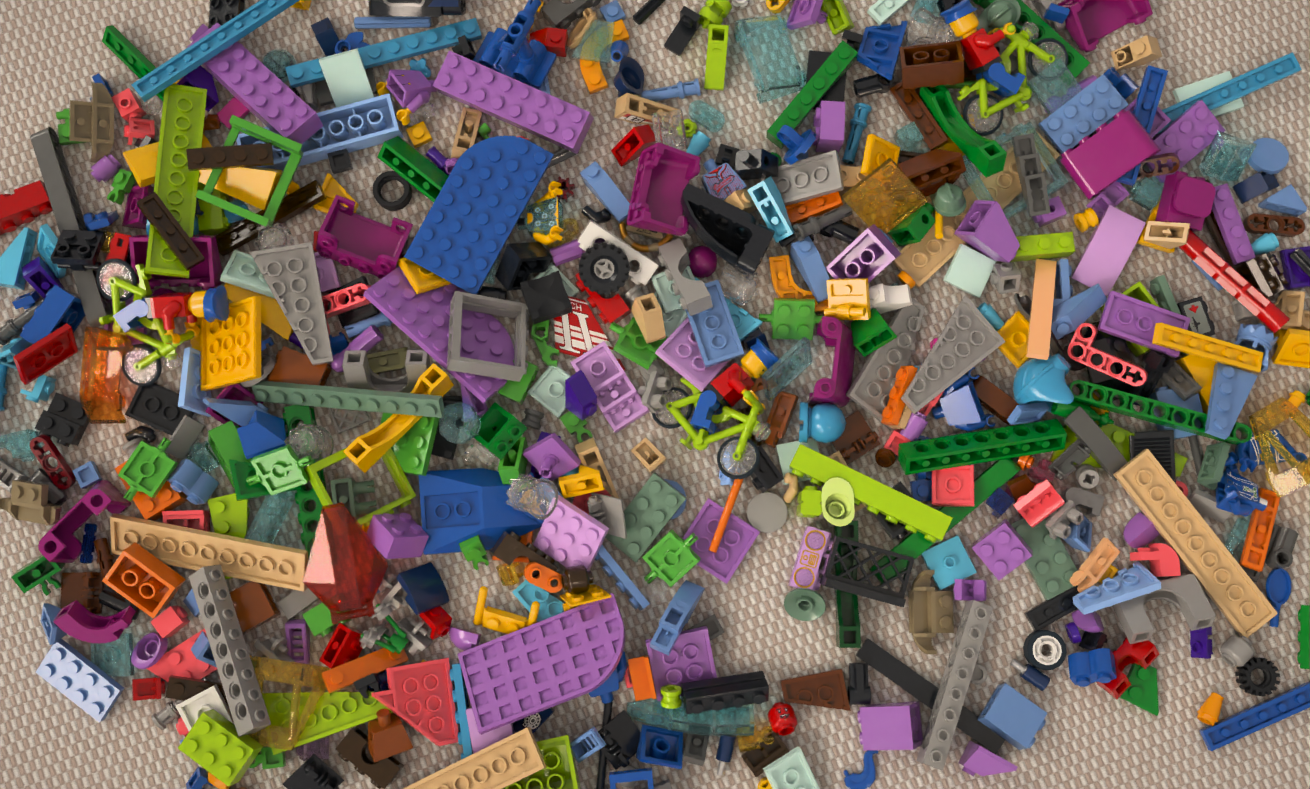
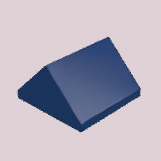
[636,725,683,769]

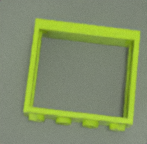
[304,448,416,537]

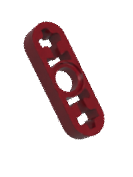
[30,435,76,489]

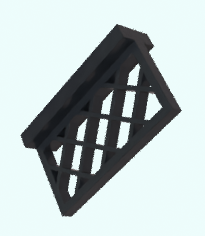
[820,536,915,608]

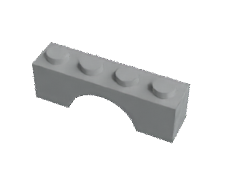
[657,238,713,316]

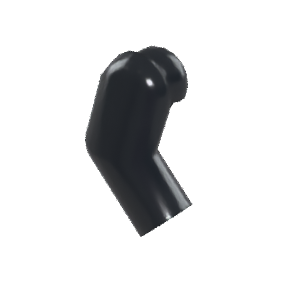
[581,205,611,224]
[125,426,157,443]

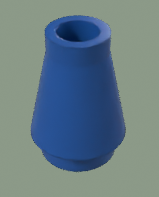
[610,40,629,62]

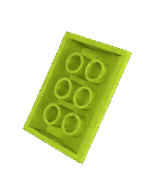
[503,735,581,789]

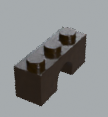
[490,531,558,577]
[335,727,404,789]

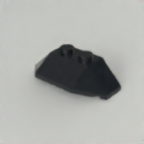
[1080,321,1136,401]

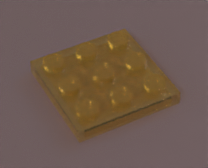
[842,158,928,233]

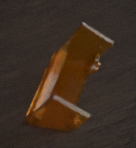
[79,327,134,424]

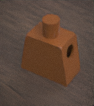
[368,708,413,763]

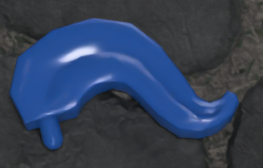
[844,750,878,789]

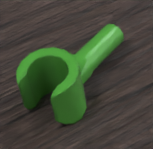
[478,123,491,140]

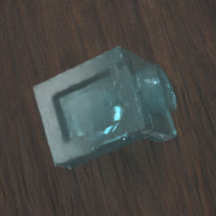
[187,441,220,473]

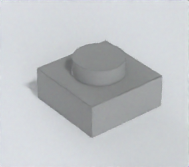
[637,359,665,382]

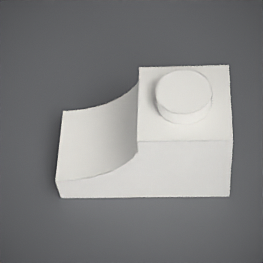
[869,283,913,314]

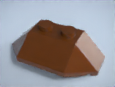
[883,149,966,202]

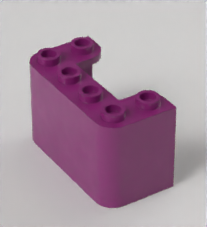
[1060,109,1161,200]

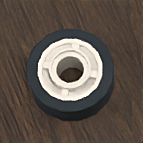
[1023,630,1067,670]

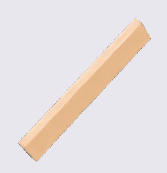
[1026,259,1057,360]

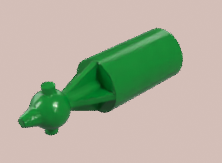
[1051,401,1114,427]

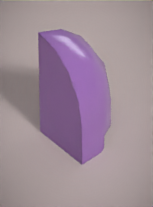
[1123,512,1160,548]
[1071,609,1104,633]
[449,626,481,651]

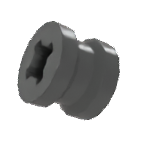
[521,408,545,430]

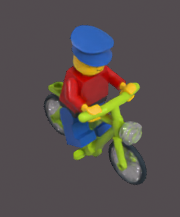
[940,0,1068,136]
[97,258,229,386]
[652,338,782,479]

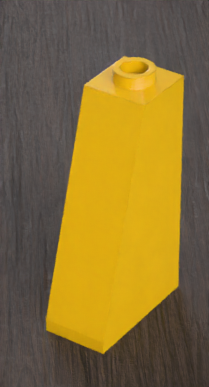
[199,166,283,210]
[224,283,294,341]
[1175,354,1218,414]

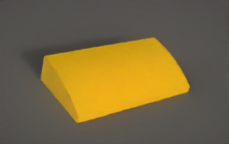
[123,134,212,188]

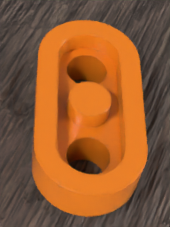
[524,562,563,593]

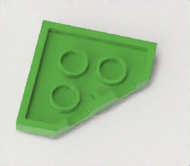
[380,413,439,476]

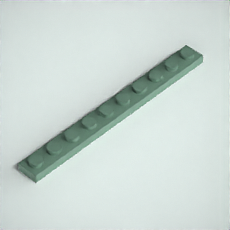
[252,381,445,418]

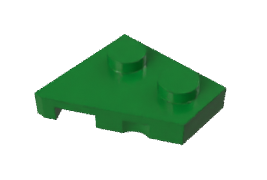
[1119,664,1159,716]

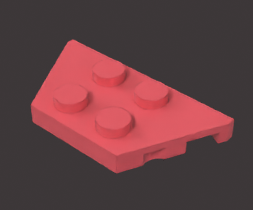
[146,628,217,682]

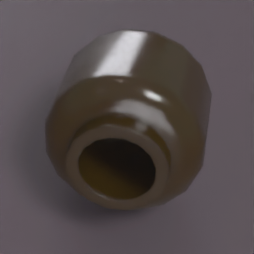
[561,565,593,594]

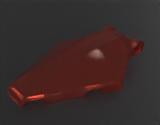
[303,503,388,624]

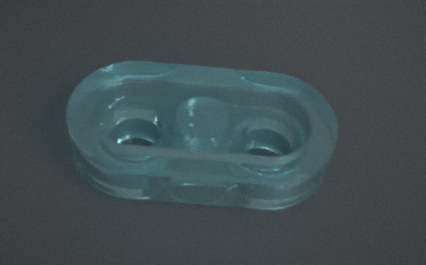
[688,100,725,132]

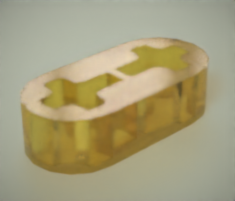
[547,218,579,249]

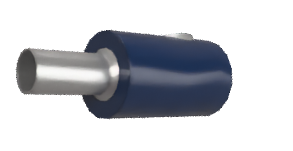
[1010,659,1050,691]
[716,733,736,776]

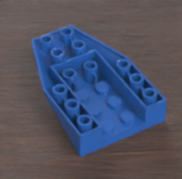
[419,468,548,555]

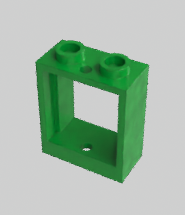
[469,402,527,460]

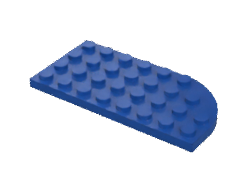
[404,136,554,295]

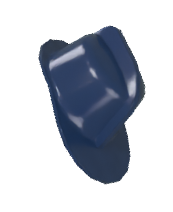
[613,57,644,97]

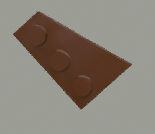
[780,668,851,711]

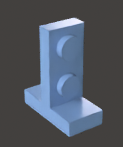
[1053,259,1073,307]

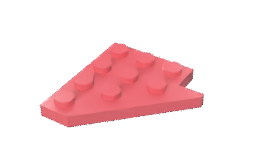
[371,658,459,746]

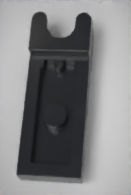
[1129,350,1174,406]

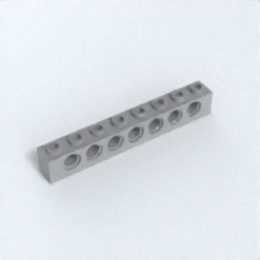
[189,565,271,737]
[916,600,993,770]

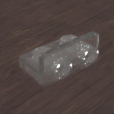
[652,109,688,150]
[464,443,500,466]

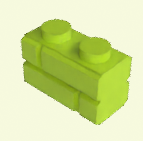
[796,486,822,518]

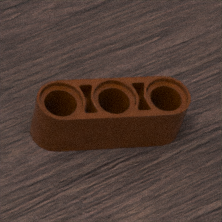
[973,375,1019,426]

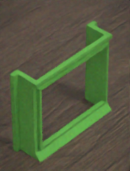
[195,115,303,227]

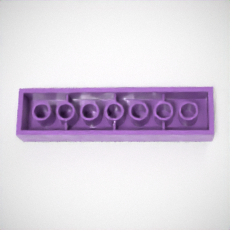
[187,23,323,144]
[433,50,594,154]

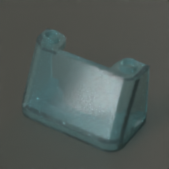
[734,15,807,104]

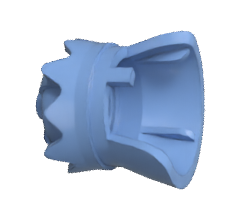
[1234,323,1278,372]

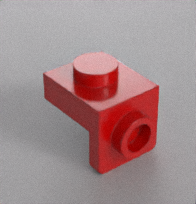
[419,606,452,640]
[132,677,165,701]

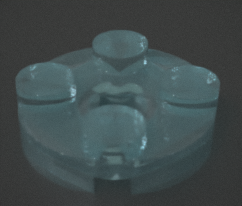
[439,402,481,444]

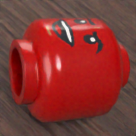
[767,702,798,736]

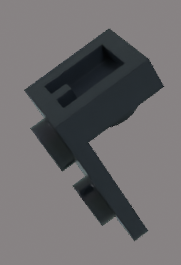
[664,6,701,56]

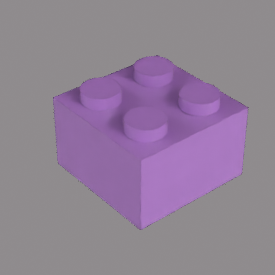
[812,101,845,153]
[366,513,429,559]
[972,519,1033,580]

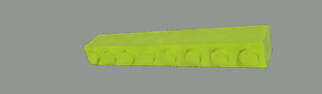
[789,444,953,543]

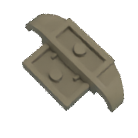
[69,82,114,163]
[0,480,62,526]
[908,570,954,654]

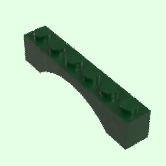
[834,521,861,648]

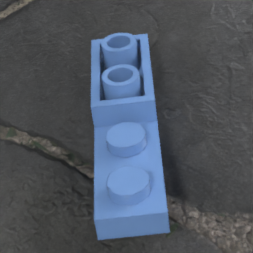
[650,580,705,656]

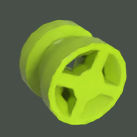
[661,685,682,709]

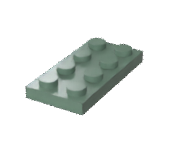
[605,472,687,562]
[1011,517,1078,600]

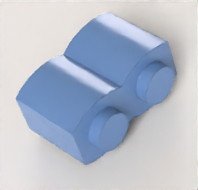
[167,459,219,505]

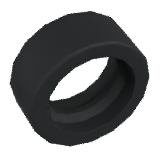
[372,171,412,211]

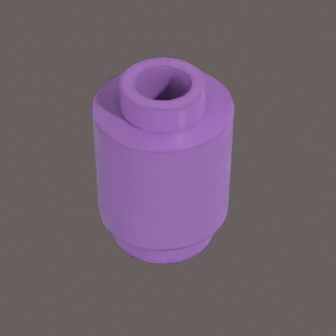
[91,154,122,183]
[900,411,928,442]

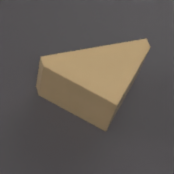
[1144,221,1190,249]
[630,437,666,474]

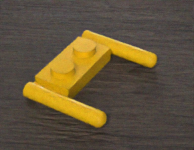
[473,586,540,634]

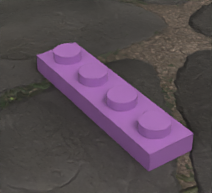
[1212,183,1256,265]

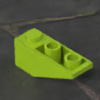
[704,24,729,91]

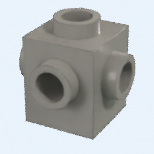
[990,262,1022,294]

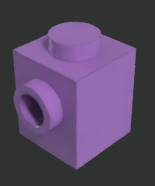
[1032,196,1067,228]

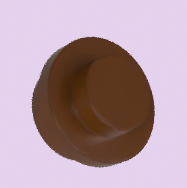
[875,448,896,468]

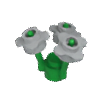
[360,601,409,654]

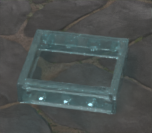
[963,122,1068,219]

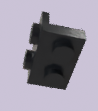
[740,445,784,493]

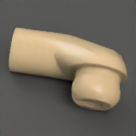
[783,472,799,503]

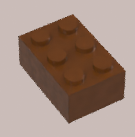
[899,41,964,89]

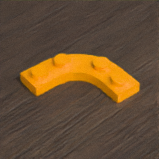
[580,19,629,94]
[768,255,829,313]

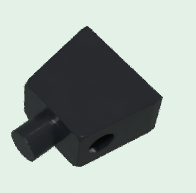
[735,149,779,180]

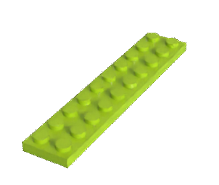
[145,84,207,278]

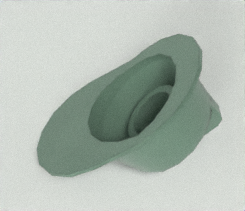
[977,0,1021,33]
[930,182,966,217]

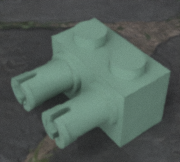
[330,478,377,522]

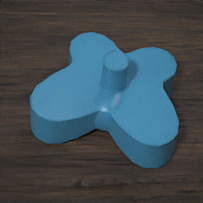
[409,58,432,77]

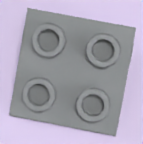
[587,492,627,539]

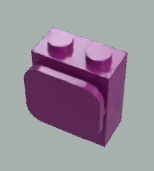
[1155,171,1216,232]

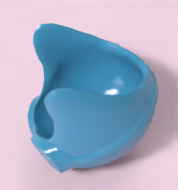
[1013,353,1074,412]

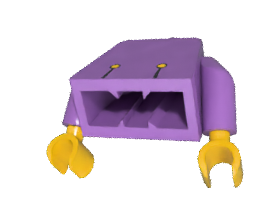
[376,69,437,125]

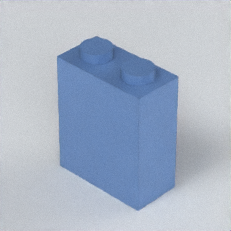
[1149,386,1203,439]
[977,683,1047,750]

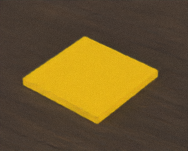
[201,296,261,391]

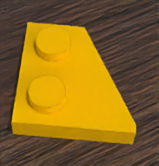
[313,173,359,214]

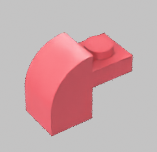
[1130,543,1181,577]

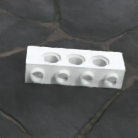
[578,219,659,286]

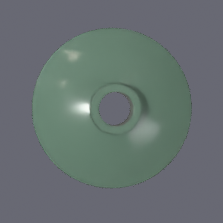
[784,588,826,621]

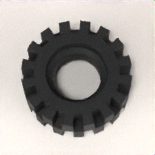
[1235,657,1280,696]

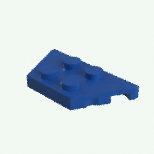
[857,21,908,80]

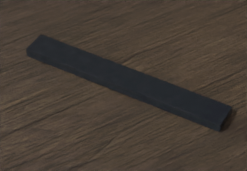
[856,638,1005,754]

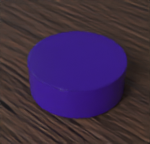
[1065,622,1081,644]

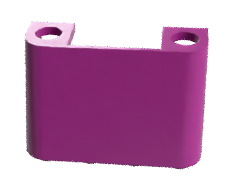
[316,195,413,279]
[129,235,224,290]
[38,480,132,563]

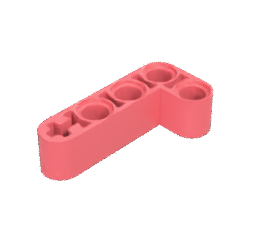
[322,283,371,334]
[1067,323,1148,386]

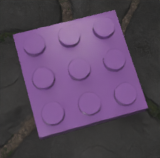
[682,498,760,584]
[645,626,717,702]

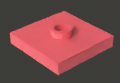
[932,465,974,507]

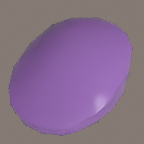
[131,632,168,669]

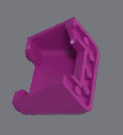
[1057,0,1153,52]
[627,142,701,236]
[808,316,856,408]

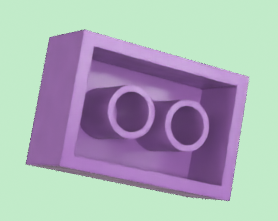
[825,224,901,284]

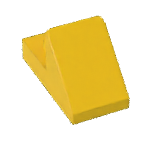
[559,465,604,499]

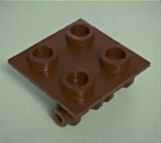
[831,410,880,465]
[60,572,103,614]

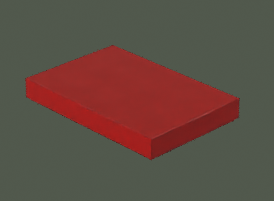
[13,323,78,385]

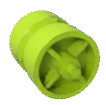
[698,0,732,30]

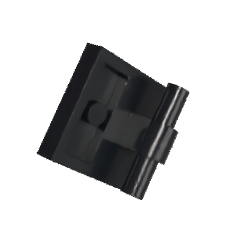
[50,230,106,271]

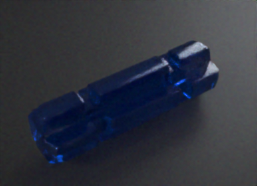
[80,523,97,564]

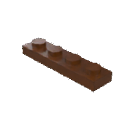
[890,81,948,151]

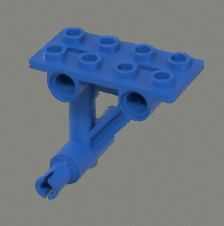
[473,0,557,88]

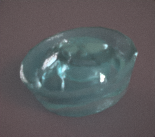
[262,49,296,83]

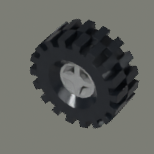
[579,241,630,295]

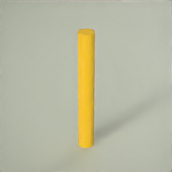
[935,210,943,239]

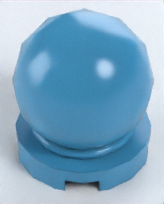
[799,402,846,443]

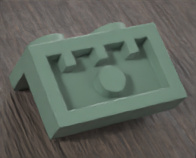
[1197,442,1231,490]

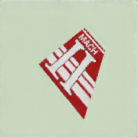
[554,296,626,370]

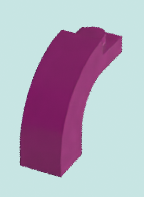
[53,600,136,643]

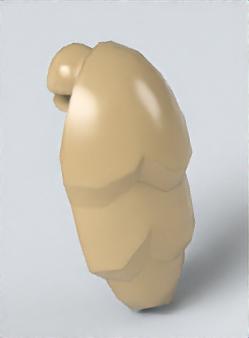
[567,8,597,49]

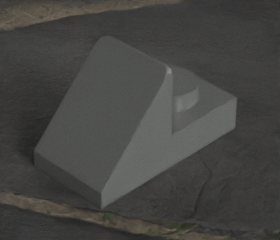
[682,723,710,766]

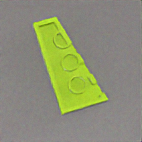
[208,493,250,580]

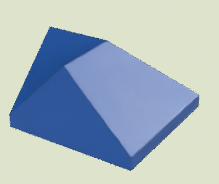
[237,410,287,459]

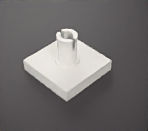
[176,684,234,731]

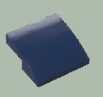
[396,562,449,615]

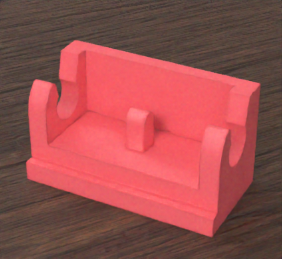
[162,510,210,532]

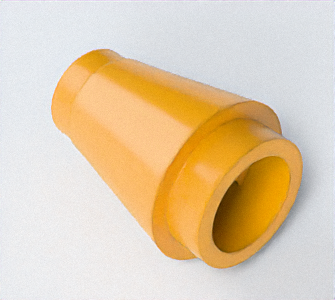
[1197,692,1224,726]

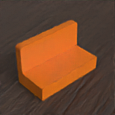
[627,655,657,701]

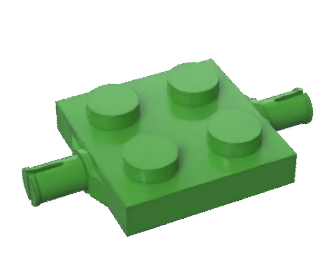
[759,298,822,340]
[609,317,668,370]
[118,437,178,501]
[246,444,313,496]
[642,529,701,587]

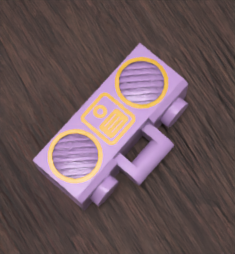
[788,526,834,591]

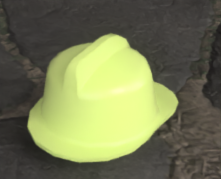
[821,477,855,527]

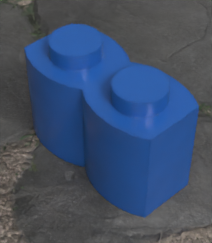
[1068,648,1117,687]

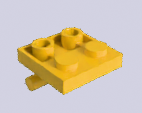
[824,278,871,320]

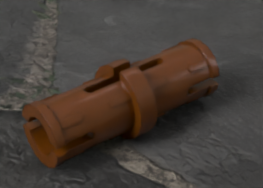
[93,538,114,580]

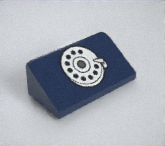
[513,707,555,733]

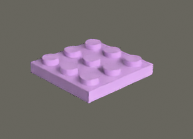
[655,317,730,392]
[533,495,609,571]

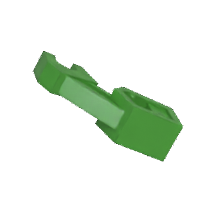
[531,319,560,367]

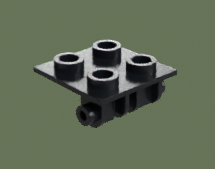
[208,0,245,29]
[598,710,640,770]
[283,754,344,789]

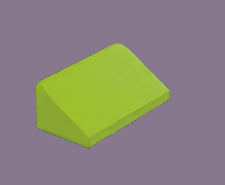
[821,0,854,35]

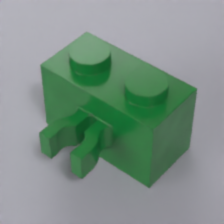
[11,555,65,596]

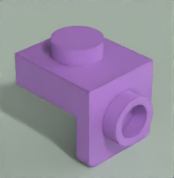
[953,579,987,601]

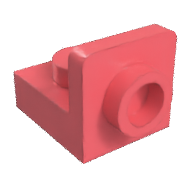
[124,117,155,145]

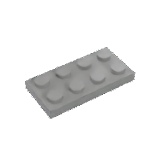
[761,150,844,206]

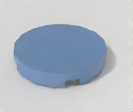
[1247,138,1289,175]

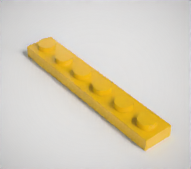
[1152,323,1264,373]

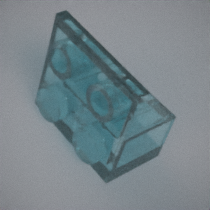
[1199,131,1257,181]

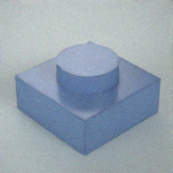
[599,0,626,25]
[72,461,102,489]

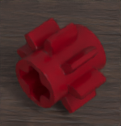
[556,176,575,202]

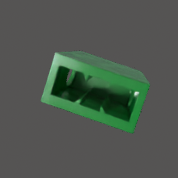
[887,203,935,246]
[851,308,897,357]

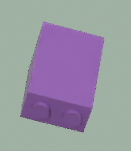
[954,200,1020,263]
[857,701,923,751]

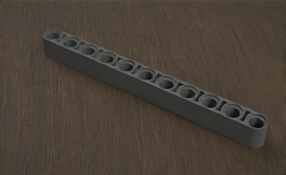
[30,127,113,328]

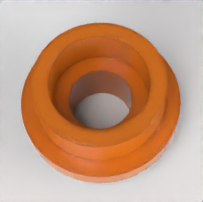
[1017,455,1035,471]

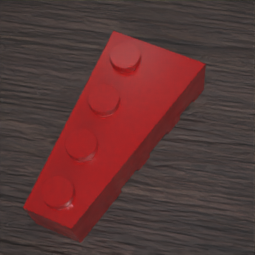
[0,180,53,235]

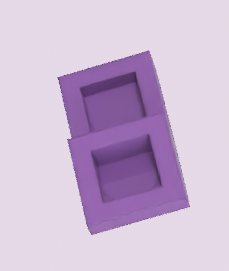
[1086,181,1130,220]

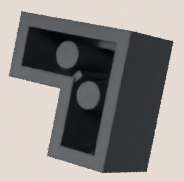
[495,242,552,291]

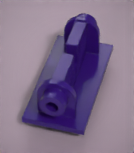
[1190,626,1213,659]

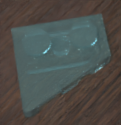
[571,20,614,64]

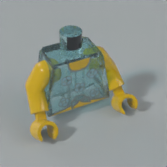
[517,181,564,245]

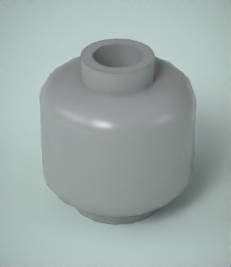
[1220,635,1254,667]

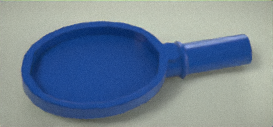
[1266,568,1292,627]

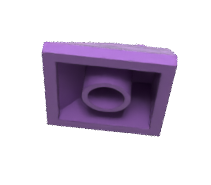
[958,741,1018,777]

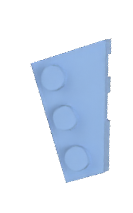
[178,347,212,417]

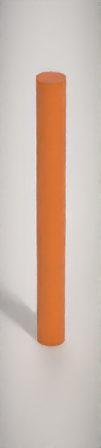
[709,473,744,553]

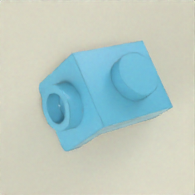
[20,375,56,403]

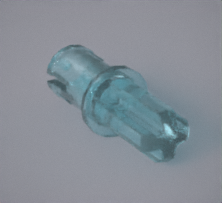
[1224,517,1249,557]

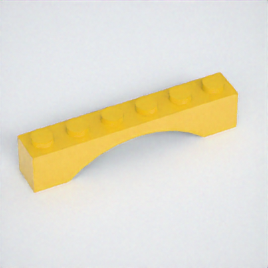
[343,363,454,473]

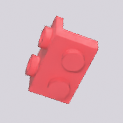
[1013,479,1065,528]

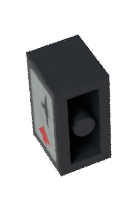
[1177,296,1215,337]

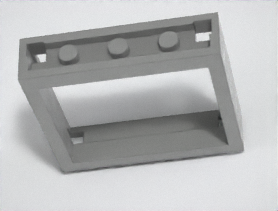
[447,291,529,382]

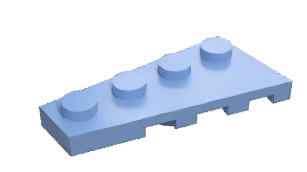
[1073,561,1161,615]

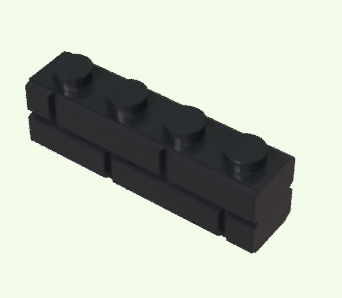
[681,671,769,714]

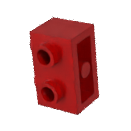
[319,622,363,669]

